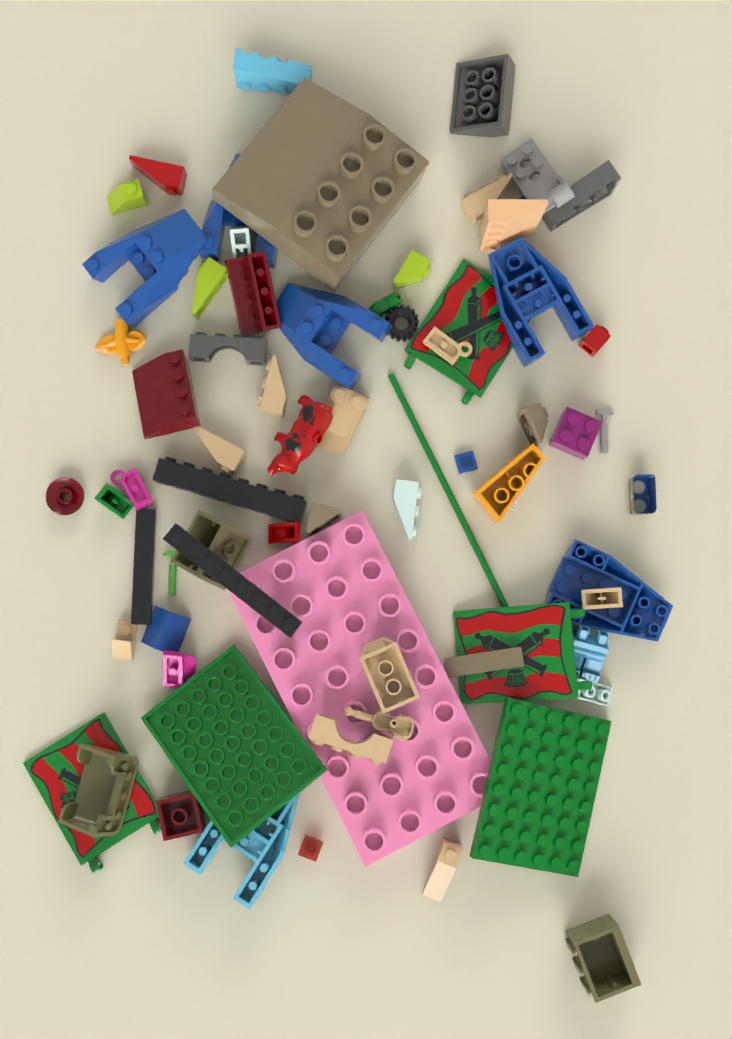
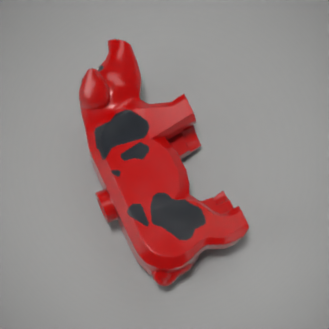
[267,395,333,476]

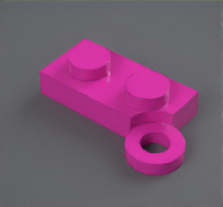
[110,468,154,511]

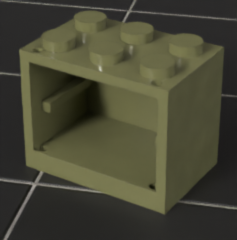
[170,510,253,590]
[565,914,642,1003]

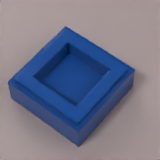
[454,451,478,474]

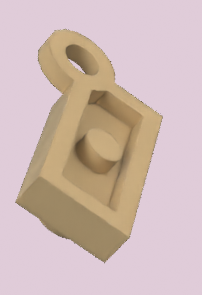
[423,327,472,365]

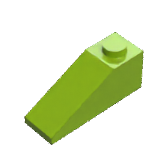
[191,257,228,320]

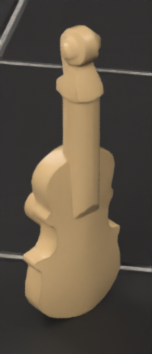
[344,707,414,741]

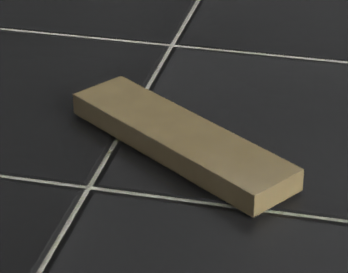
[444,646,525,678]

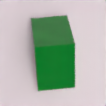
[94,483,134,519]

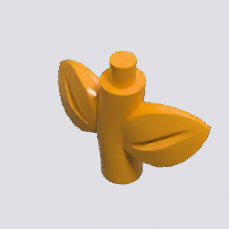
[95,318,147,365]

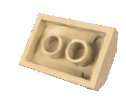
[316,385,369,455]
[359,636,420,714]

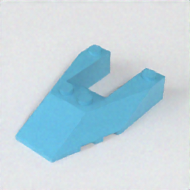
[183,793,300,910]

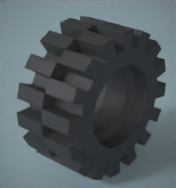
[385,305,419,342]

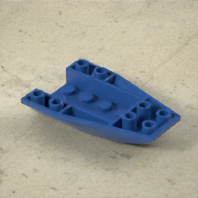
[545,539,673,642]

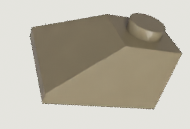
[517,403,549,447]

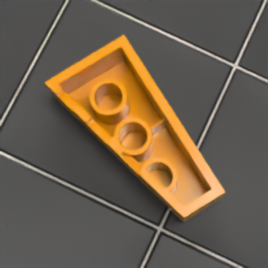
[471,443,546,523]

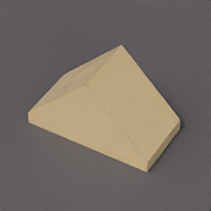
[581,587,623,610]

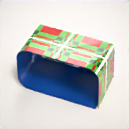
[629,474,657,515]

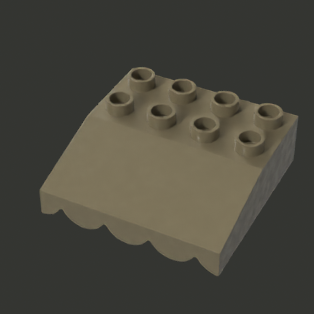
[212,77,429,292]

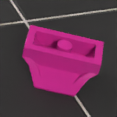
[163,650,195,688]

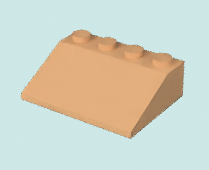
[479,199,548,253]

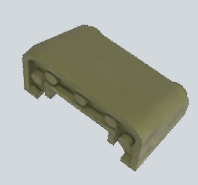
[58,743,139,837]

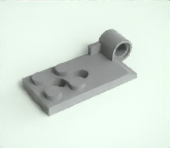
[500,138,575,214]

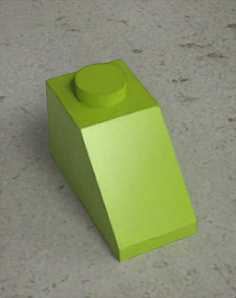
[107,179,148,215]
[393,250,432,289]

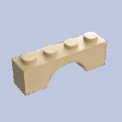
[308,713,393,765]

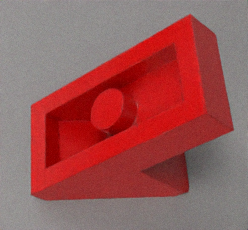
[268,522,300,544]

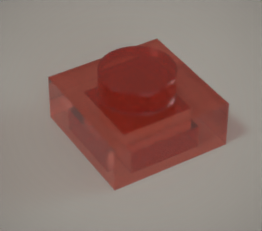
[298,834,324,862]

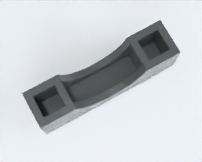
[188,332,268,366]

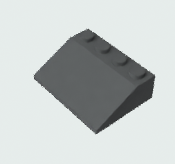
[450,54,516,138]

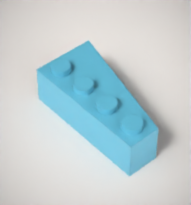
[233,47,312,95]

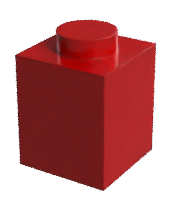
[578,324,611,357]

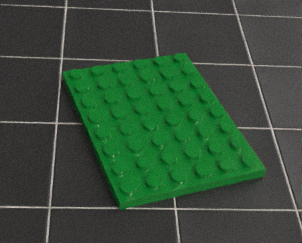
[141,645,328,848]
[469,696,612,877]

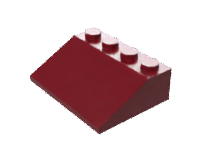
[132,349,201,440]

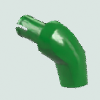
[368,292,403,318]

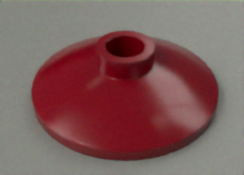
[46,477,84,515]

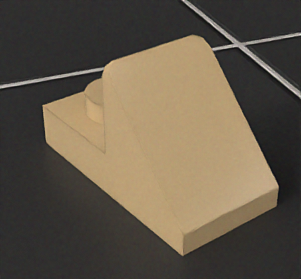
[111,619,138,660]

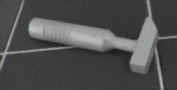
[595,409,614,453]

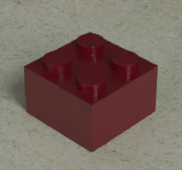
[156,790,206,841]

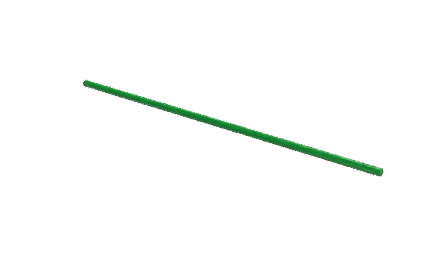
[388,373,509,607]

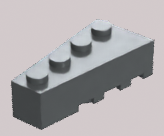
[542,160,621,231]

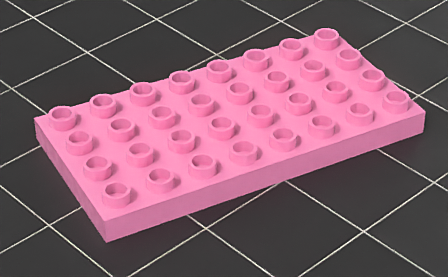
[228,510,491,867]

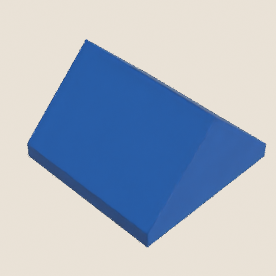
[141,606,191,652]

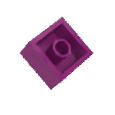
[548,407,602,460]

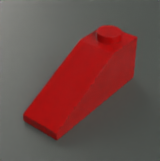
[129,155,187,196]

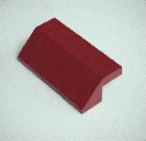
[225,251,281,336]

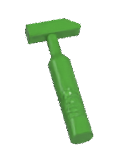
[162,551,177,595]

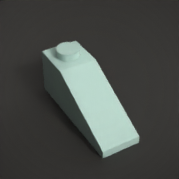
[230,226,253,259]

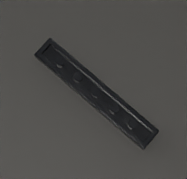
[131,509,156,625]

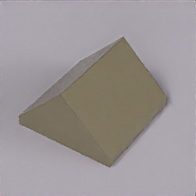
[306,503,342,536]

